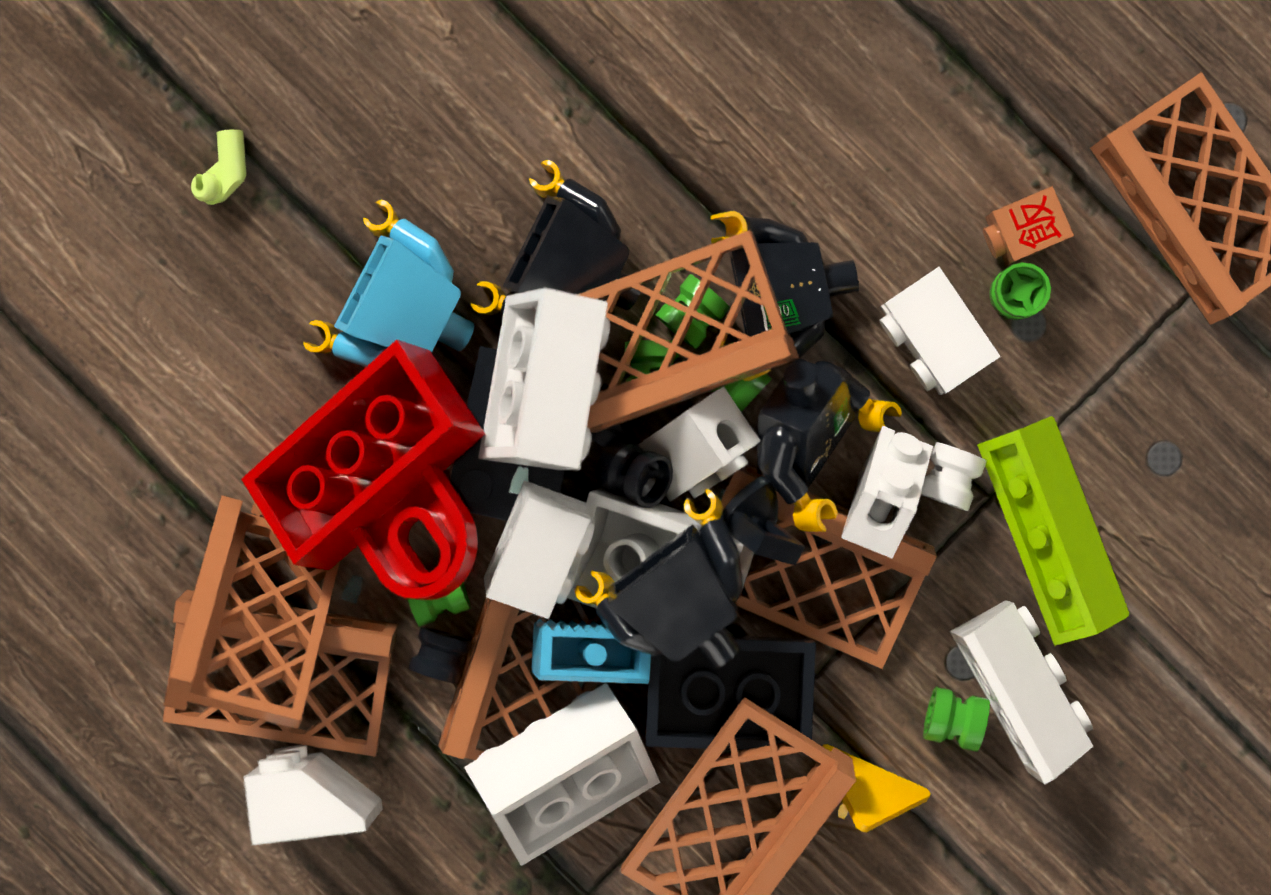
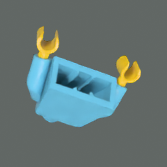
[303,200,474,367]

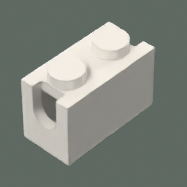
[879,267,1001,395]
[639,386,761,501]
[841,426,933,558]
[484,481,594,619]

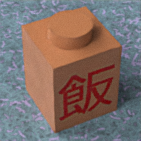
[983,186,1074,266]

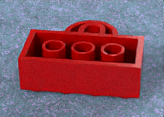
[241,340,485,601]

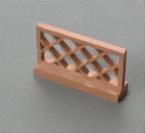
[1090,72,1271,325]
[578,230,799,433]
[721,465,937,669]
[163,496,340,729]
[163,590,398,757]
[438,595,601,760]
[621,697,856,895]

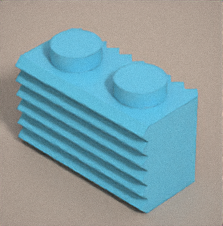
[531,618,651,684]

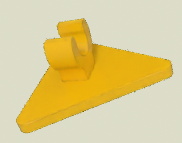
[822,744,931,832]

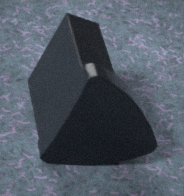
[719,476,805,566]

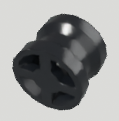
[408,626,472,684]

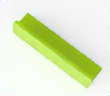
[977,416,1129,646]

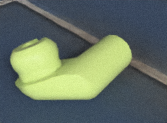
[191,129,247,205]

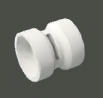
[921,442,987,511]

